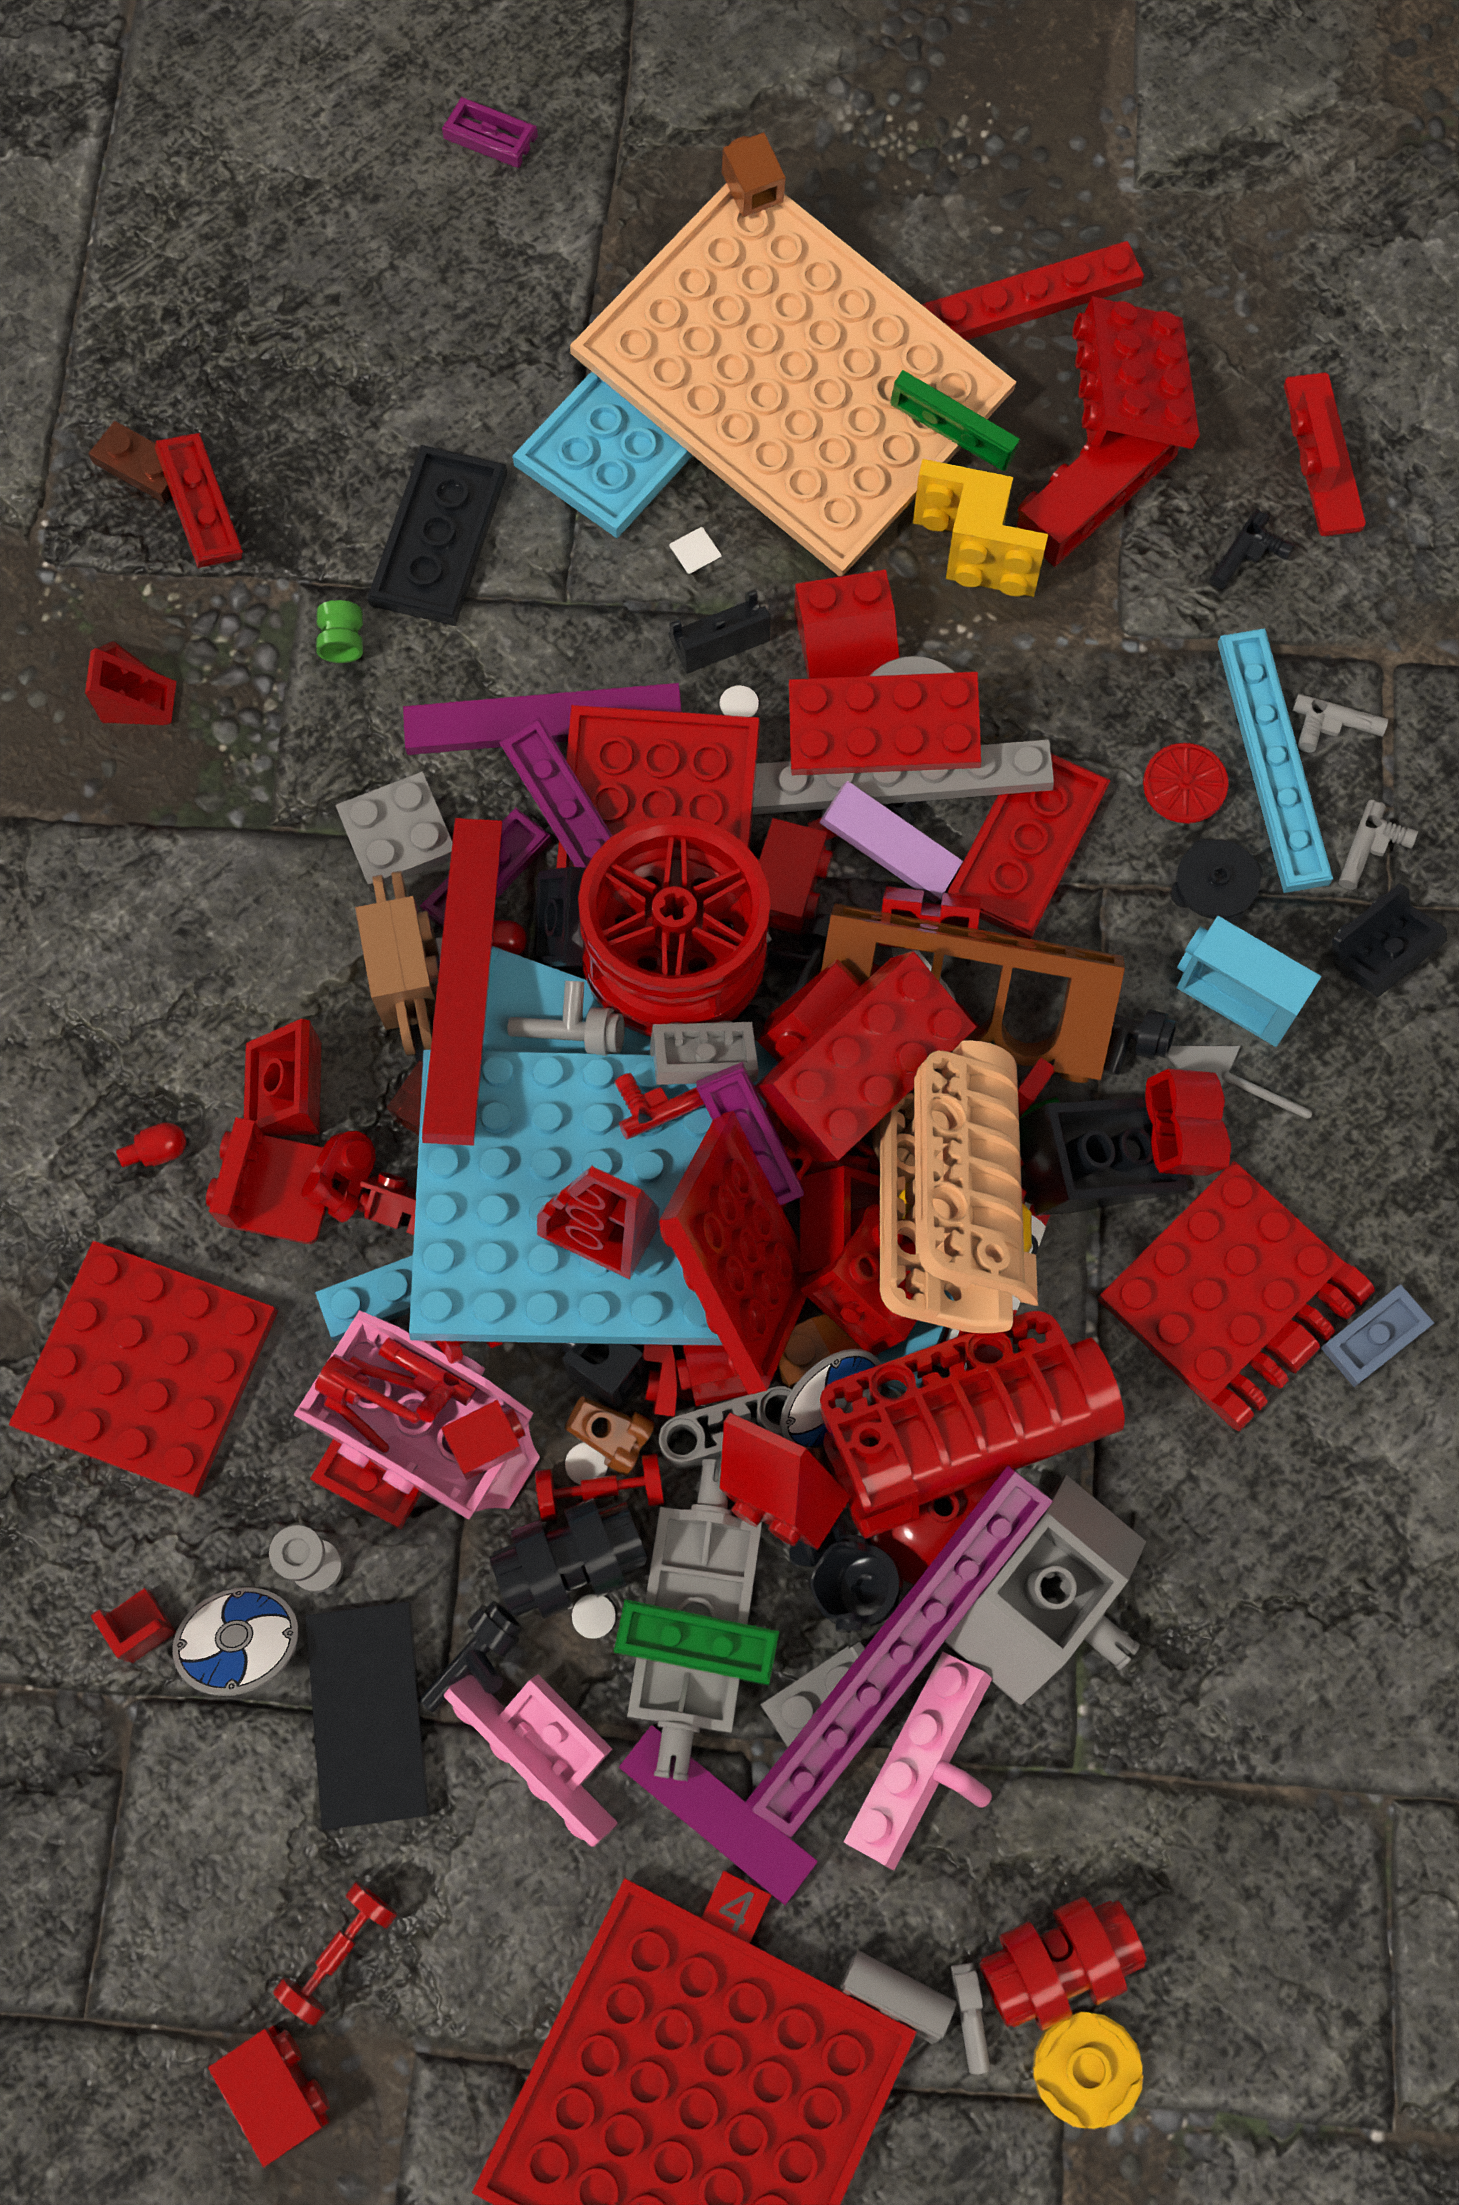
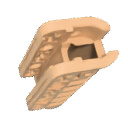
[880,1040,1038,1333]

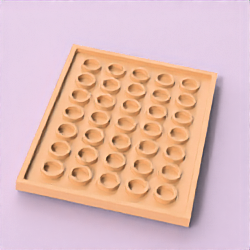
[570,183,1016,577]

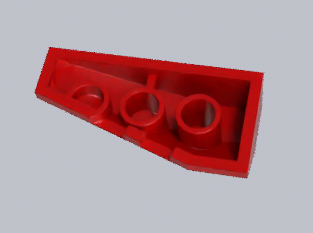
[537,1166,660,1280]

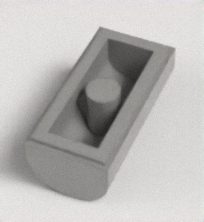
[838,1950,957,2044]

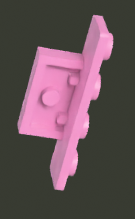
[444,1674,617,1847]

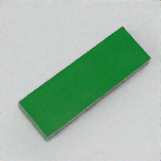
[890,370,1020,471]
[614,1599,779,1686]

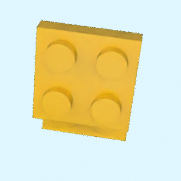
[913,459,1048,597]

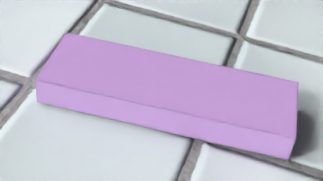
[819,781,963,902]

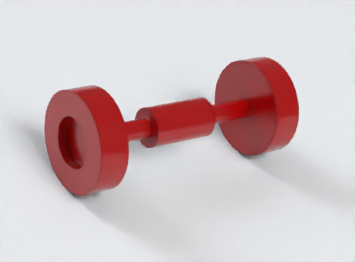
[535,1453,664,1522]
[273,1881,398,2026]

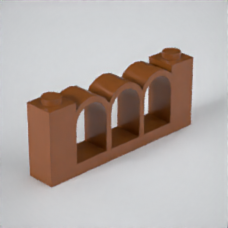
[821,904,1125,1083]

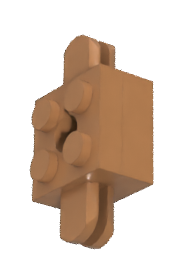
[355,871,439,1056]

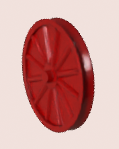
[1143,743,1229,823]

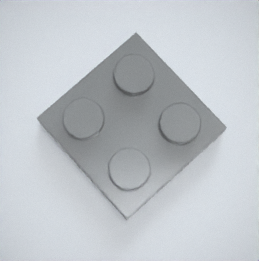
[335,771,452,892]

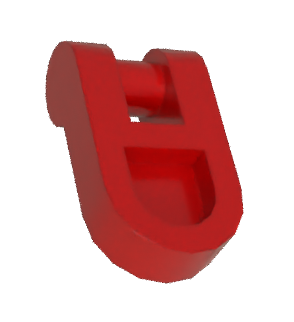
[301,1131,376,1223]

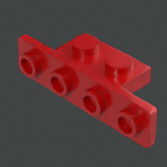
[1284,372,1366,536]

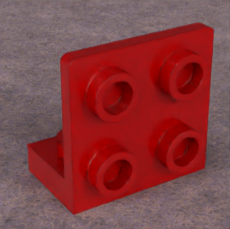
[800,1205,918,1356]

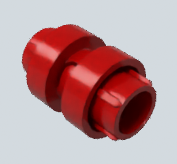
[979,1896,1147,2031]

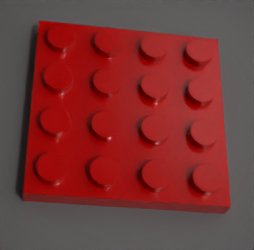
[556,705,760,894]
[658,1111,809,1395]
[8,1241,278,1498]

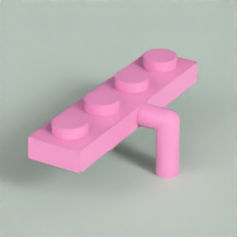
[844,1651,993,1871]

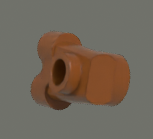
[565,1396,654,1476]

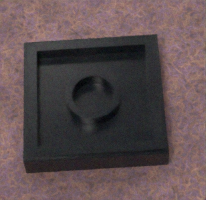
[534,867,586,967]

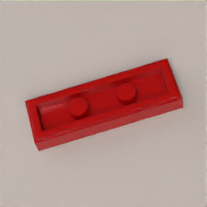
[155,433,243,568]

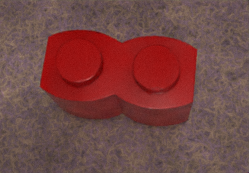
[1145,1068,1231,1176]

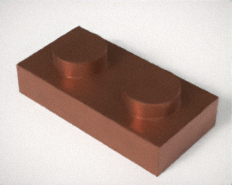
[88,420,171,504]

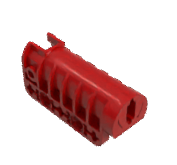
[820,1311,1125,1539]

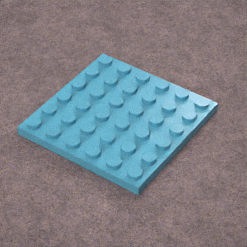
[409,1050,722,1345]

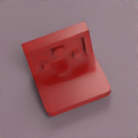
[206,1117,335,1244]

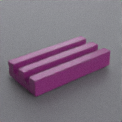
[442,97,538,168]

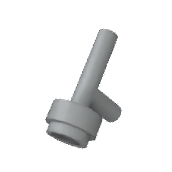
[507,981,625,1056]

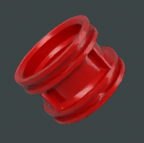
[578,816,771,1037]

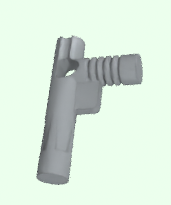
[1292,693,1388,753]
[1338,800,1418,890]

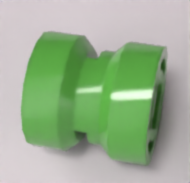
[316,600,363,663]

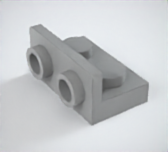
[650,1021,759,1085]

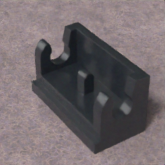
[668,589,770,674]

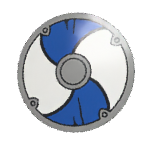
[780,1349,882,1450]
[173,1587,299,1696]

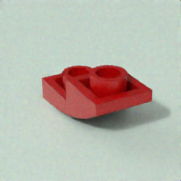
[633,1344,677,1417]

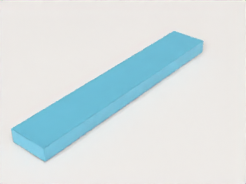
[1218,629,1333,893]

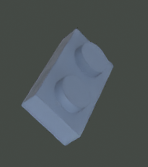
[1321,1284,1434,1387]

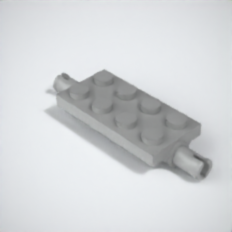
[627,1459,762,1781]

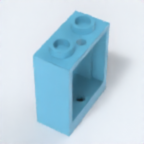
[1177,916,1322,1047]

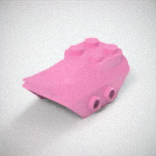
[294,1310,540,1520]

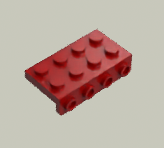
[1072,296,1200,449]

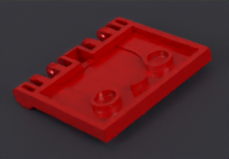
[1097,1161,1375,1431]

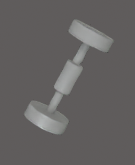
[269,1525,344,1593]

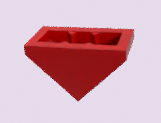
[85,641,177,725]

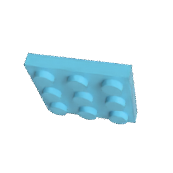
[512,371,693,538]

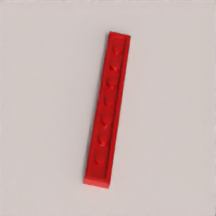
[422,818,503,1146]

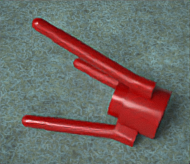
[315,1354,420,1453]

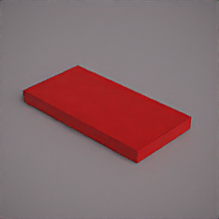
[947,753,1111,939]

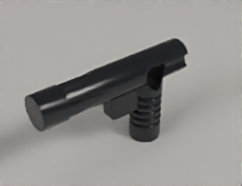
[1209,509,1295,589]

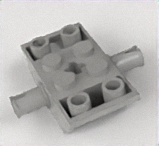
[944,1475,1146,1705]

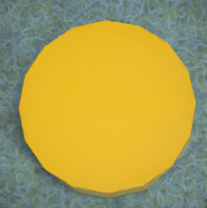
[1032,2011,1143,2129]

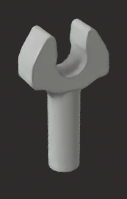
[951,1963,991,2074]

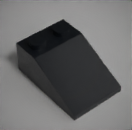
[1019,1098,1188,1216]

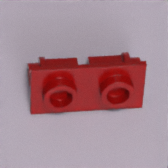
[357,1172,416,1235]

